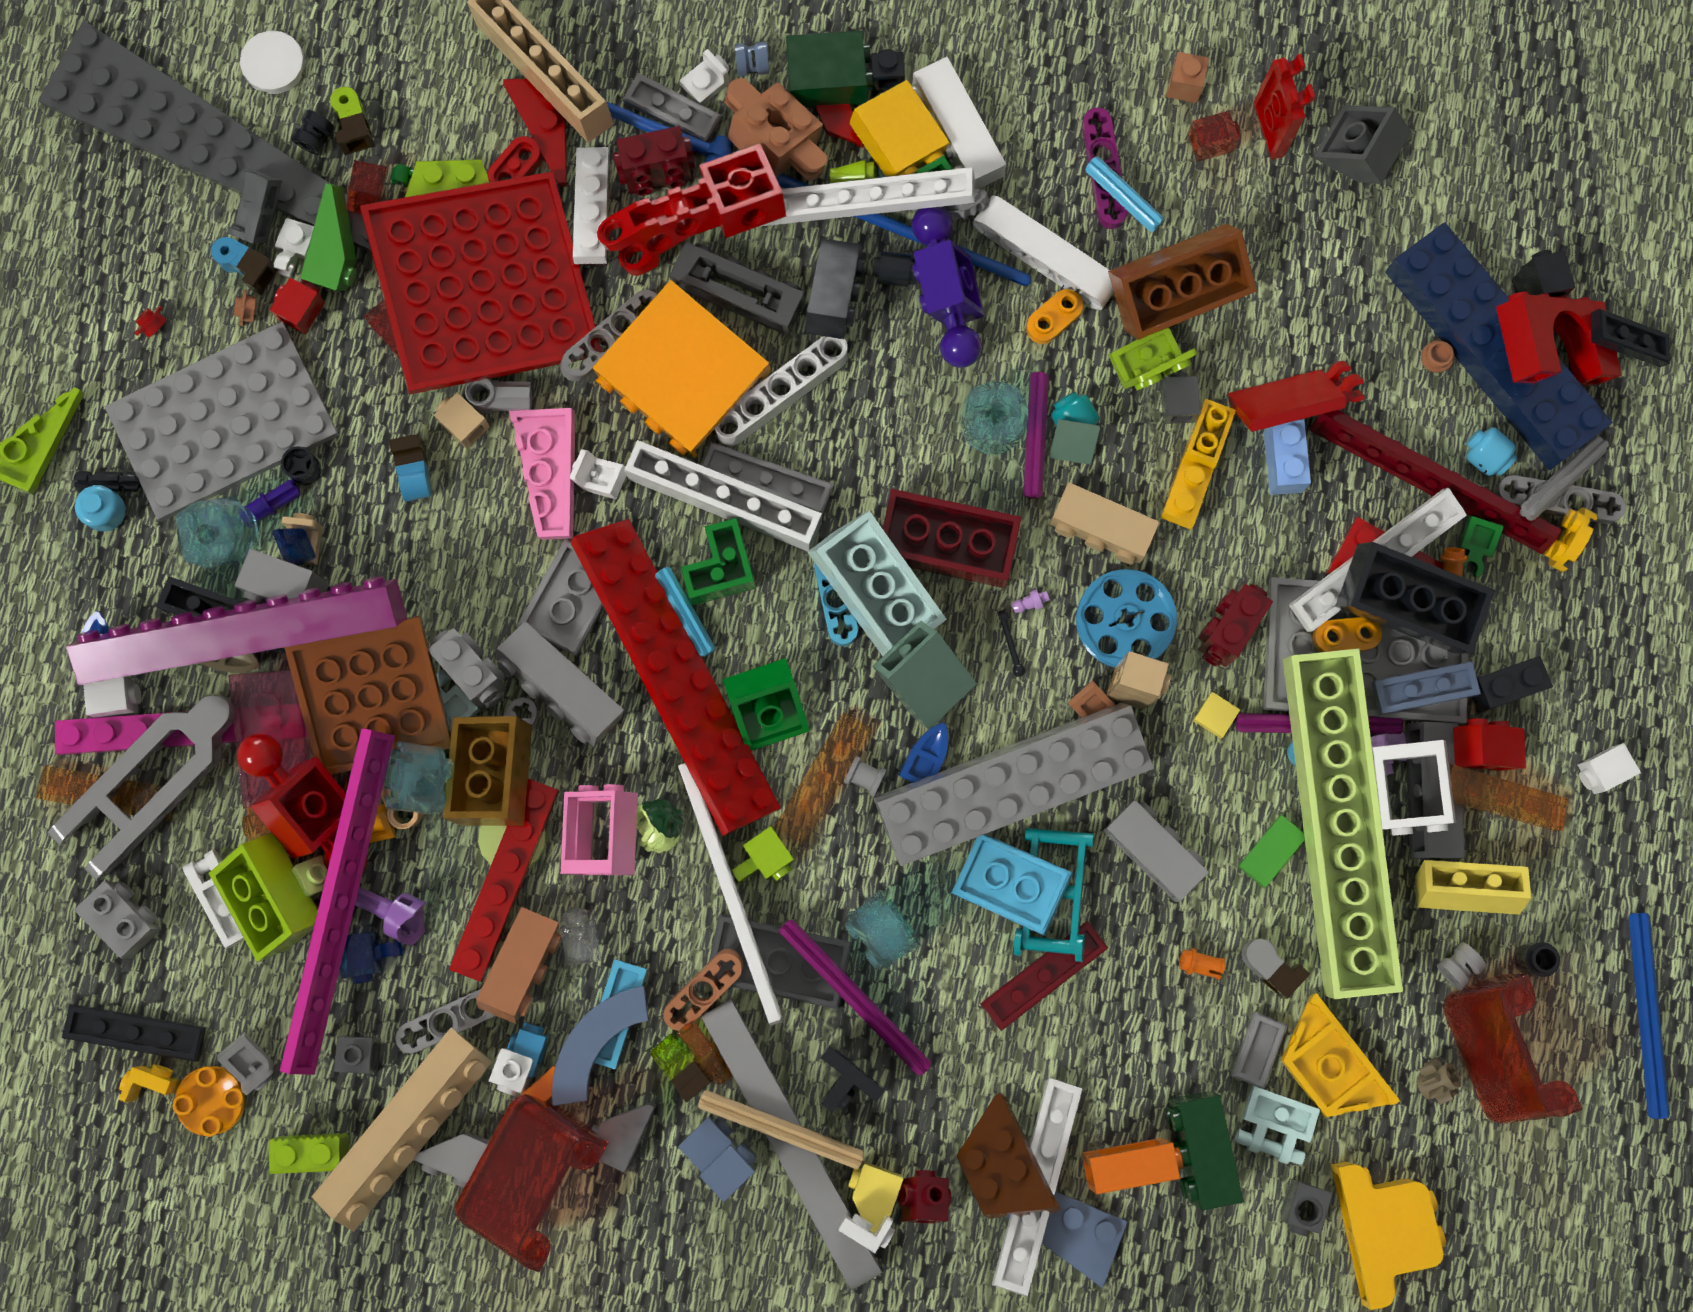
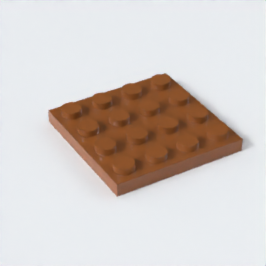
[284,615,451,775]

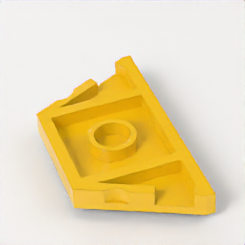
[1281,993,1400,1117]

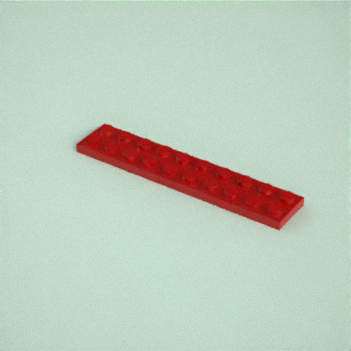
[570,519,781,836]

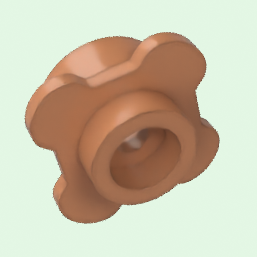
[233,290,257,326]

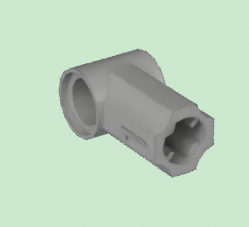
[465,378,532,415]

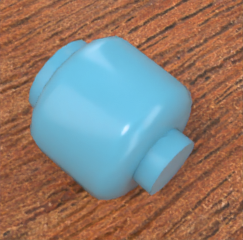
[1466,428,1517,476]
[75,485,126,532]

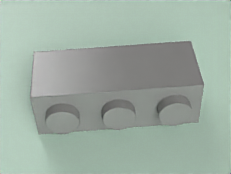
[1103,800,1209,902]

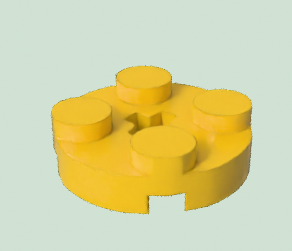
[1544,507,1597,572]

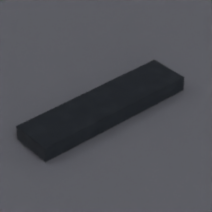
[62,1004,207,1062]

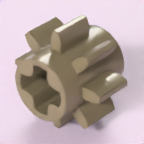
[1417,1058,1461,1105]

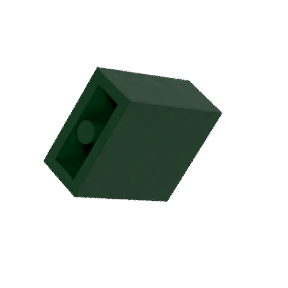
[786,31,873,108]

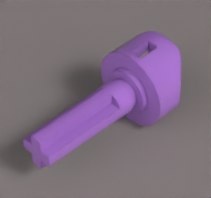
[355,886,426,945]

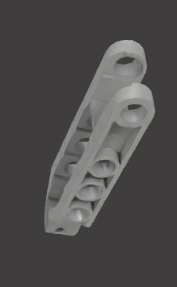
[48,695,237,881]

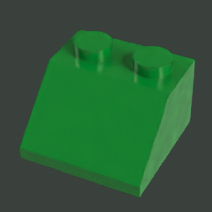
[722,658,810,751]

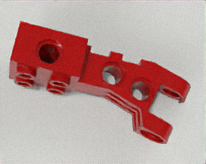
[597,144,786,276]

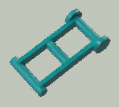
[1014,828,1094,962]

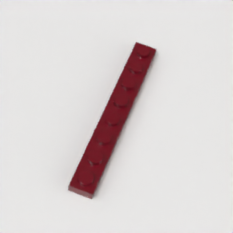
[1309,410,1561,554]

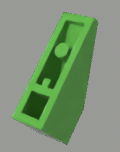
[300,183,357,291]

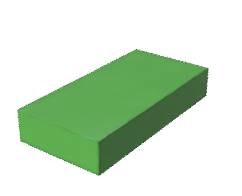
[1237,814,1305,888]

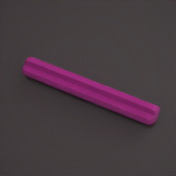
[1023,372,1049,499]

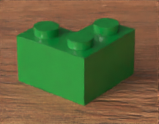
[681,518,756,606]

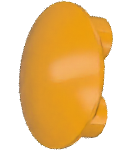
[172,1066,245,1137]

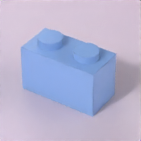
[1263,420,1311,495]

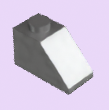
[585,1102,657,1173]

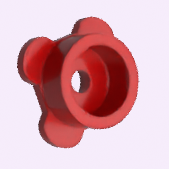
[134,305,166,338]

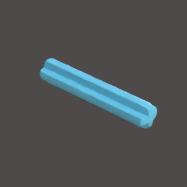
[1085,156,1164,232]
[655,567,715,657]

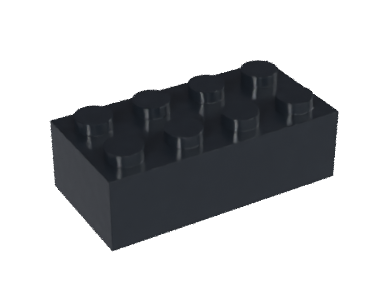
[1335,542,1495,654]

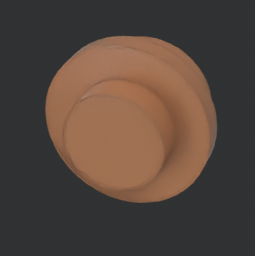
[1421,340,1455,373]

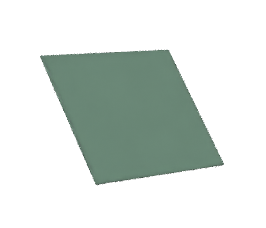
[1049,419,1100,465]

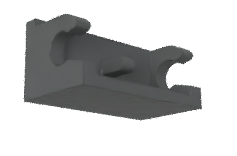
[227,169,282,243]

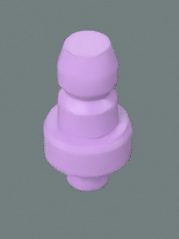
[1012,589,1050,613]

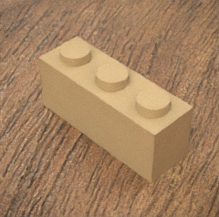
[1049,482,1160,564]
[1106,651,1171,710]

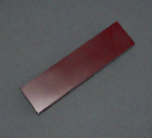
[980,921,1108,1031]

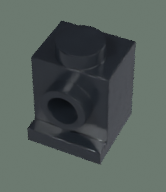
[870,49,905,93]

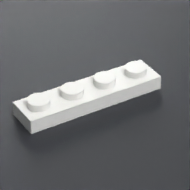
[573,147,610,264]

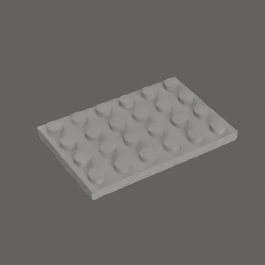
[104,321,340,522]
[1263,577,1468,725]

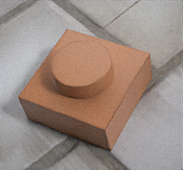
[1068,680,1115,718]

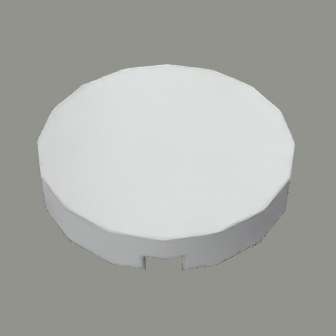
[240,31,306,94]

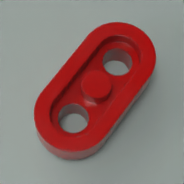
[488,136,542,183]

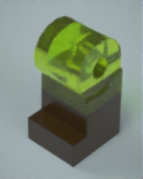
[649,1033,712,1103]

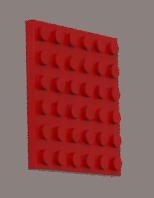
[360,171,602,395]

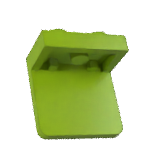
[1108,327,1197,391]

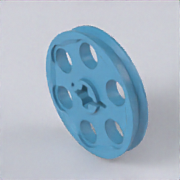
[1076,569,1177,668]

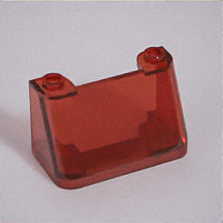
[1443,974,1583,1124]
[455,1094,609,1272]

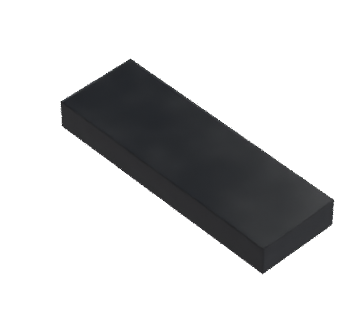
[1591,309,1670,367]

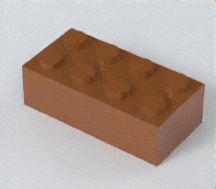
[1108,223,1257,340]

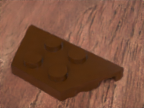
[956,1093,1061,1219]

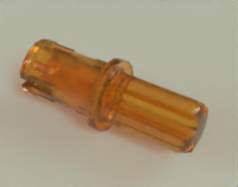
[677,1021,732,1085]

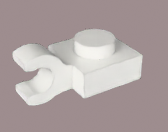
[274,218,314,278]

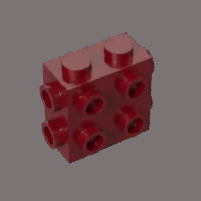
[613,126,696,196]
[1197,583,1273,667]

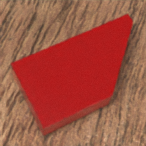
[814,104,865,148]

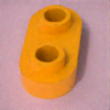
[1026,289,1083,344]
[1312,617,1382,652]

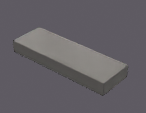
[623,73,722,143]

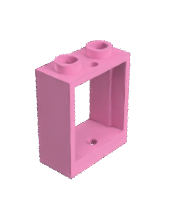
[560,784,638,875]

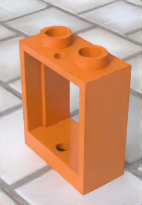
[1081,1138,1183,1194]

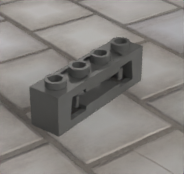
[669,242,804,336]

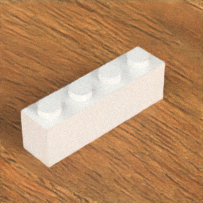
[912,57,1006,188]

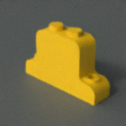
[1331,1162,1446,1310]

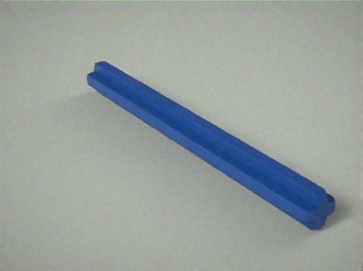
[1629,913,1670,1119]

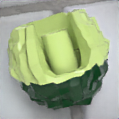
[636,799,684,853]

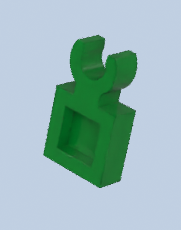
[1458,516,1504,578]

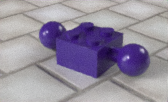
[912,206,985,368]

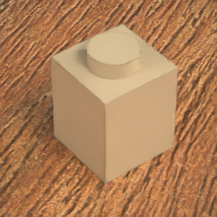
[434,393,490,449]

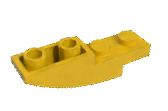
[1160,398,1236,530]

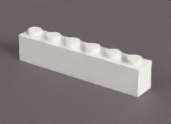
[624,440,822,552]

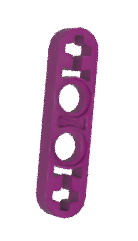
[1082,107,1128,229]

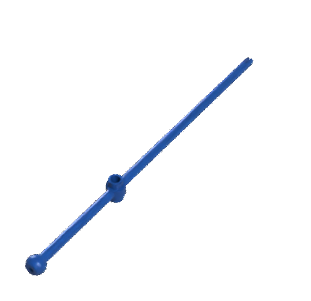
[606,101,1031,286]

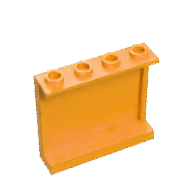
[592,280,771,459]

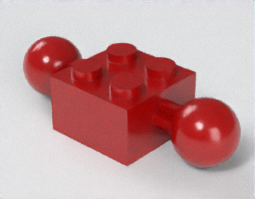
[237,733,368,874]

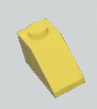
[848,1161,903,1233]

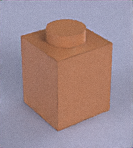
[1166,52,1209,103]

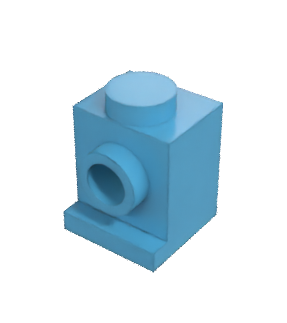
[507,1022,551,1078]

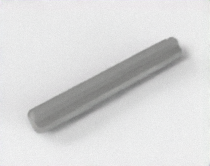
[1520,436,1609,521]

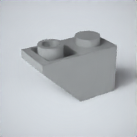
[414,1131,500,1190]

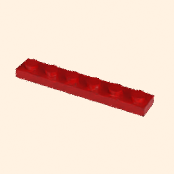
[449,778,560,982]

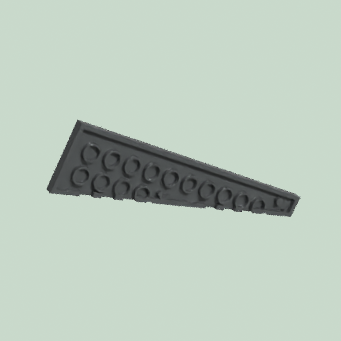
[38,20,371,252]

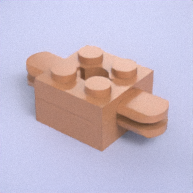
[724,78,828,180]

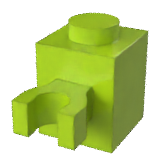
[731,826,794,883]

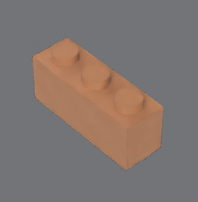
[476,907,563,1024]

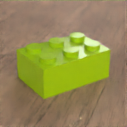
[208,833,318,962]

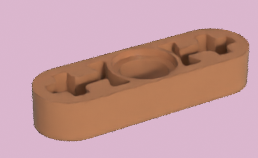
[663,949,743,1031]

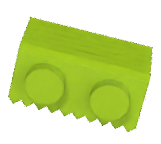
[269,1132,349,1174]

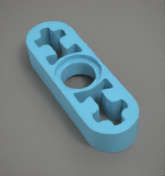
[814,563,858,646]

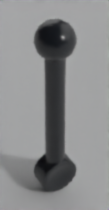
[997,610,1025,677]

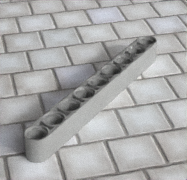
[701,999,883,1290]

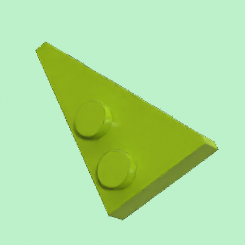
[0,387,85,495]

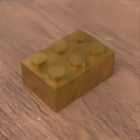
[443,716,532,826]

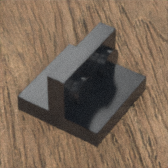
[821,1044,885,1112]

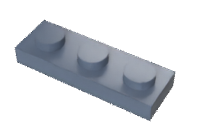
[1371,661,1481,715]

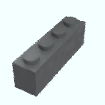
[1405,722,1466,860]

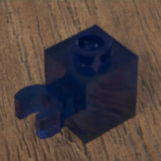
[340,932,403,984]

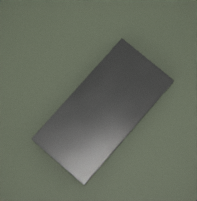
[708,914,852,1009]

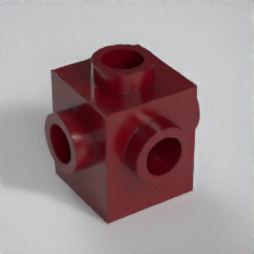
[899,1170,952,1224]

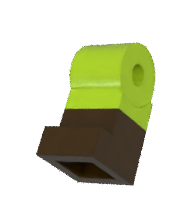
[330,86,375,155]

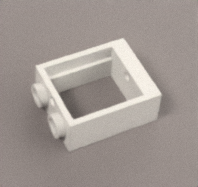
[1373,740,1456,836]

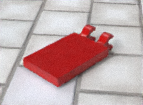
[1253,54,1316,160]
[1228,361,1365,432]

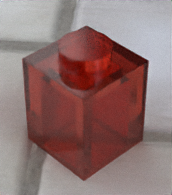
[1187,111,1241,162]
[347,160,387,214]

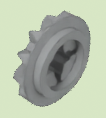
[943,187,989,221]

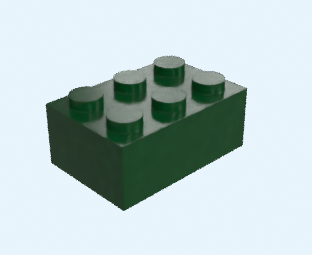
[1164,1091,1244,1211]

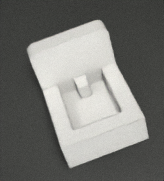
[570,449,626,499]
[489,1048,534,1096]

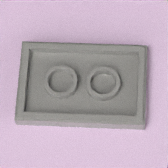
[517,539,604,657]

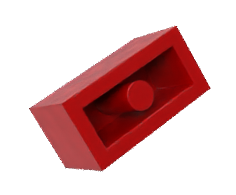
[1453,719,1526,771]

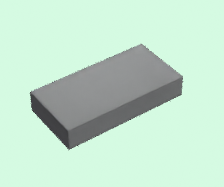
[1230,1012,1288,1089]

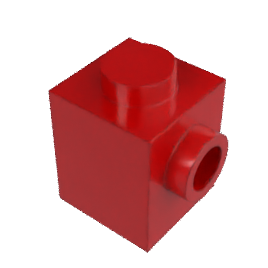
[269,277,325,335]

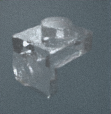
[560,908,601,966]

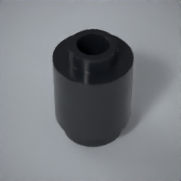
[872,251,917,287]
[1515,942,1560,977]

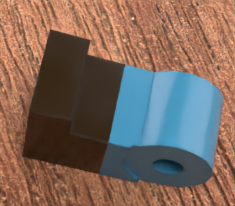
[211,237,278,295]
[389,434,432,502]

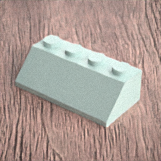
[808,511,947,656]

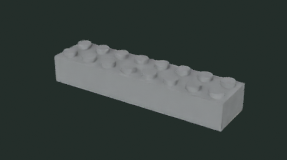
[873,702,1154,866]

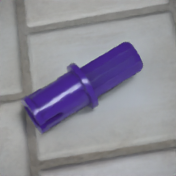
[235,480,301,529]

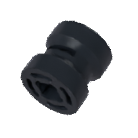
[290,110,335,155]
[281,446,322,486]

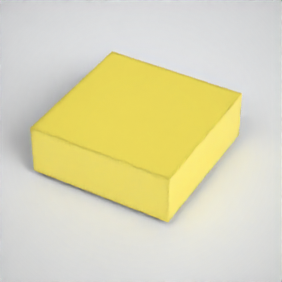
[1193,692,1240,739]

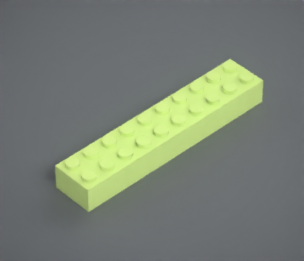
[1282,649,1403,999]

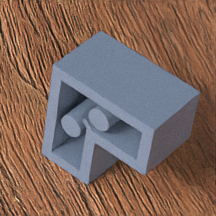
[678,1115,758,1202]

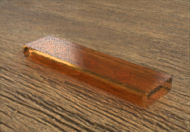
[775,712,872,844]
[1441,764,1568,832]
[36,766,174,822]

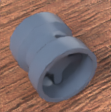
[735,41,769,77]

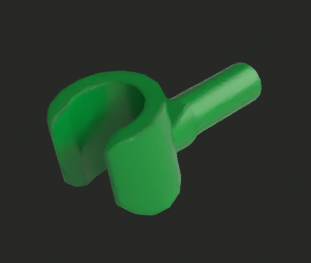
[391,164,414,187]

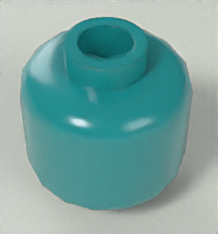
[1051,391,1100,426]

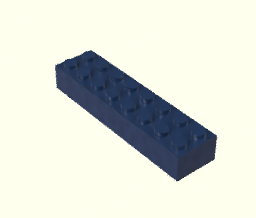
[1385,222,1613,470]

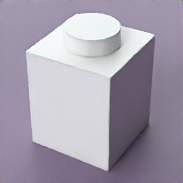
[83,677,141,718]
[1578,743,1641,794]

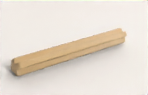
[698,1090,864,1169]

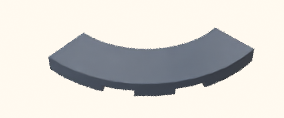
[552,986,649,1106]

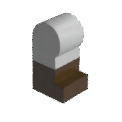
[1241,939,1310,999]

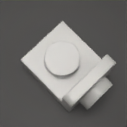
[680,49,729,105]
[838,1213,895,1253]

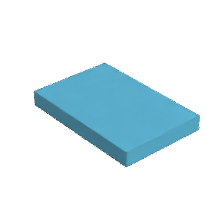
[952,834,1073,936]

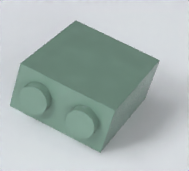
[872,621,977,729]

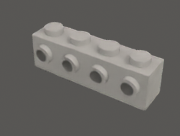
[496,621,624,747]

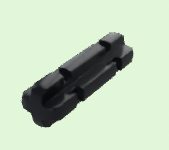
[73,471,141,492]

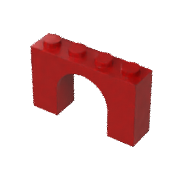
[1496,292,1622,386]

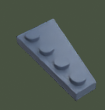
[1006,1191,1127,1288]

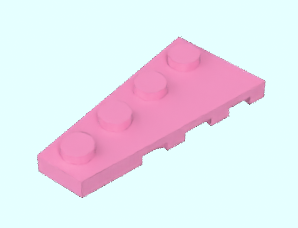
[509,408,575,540]

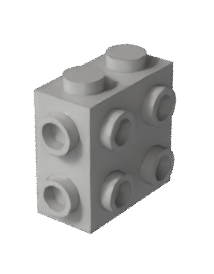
[428,628,507,711]

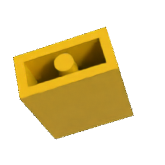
[849,80,950,177]

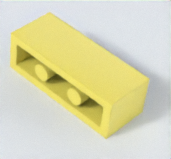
[1415,860,1531,915]

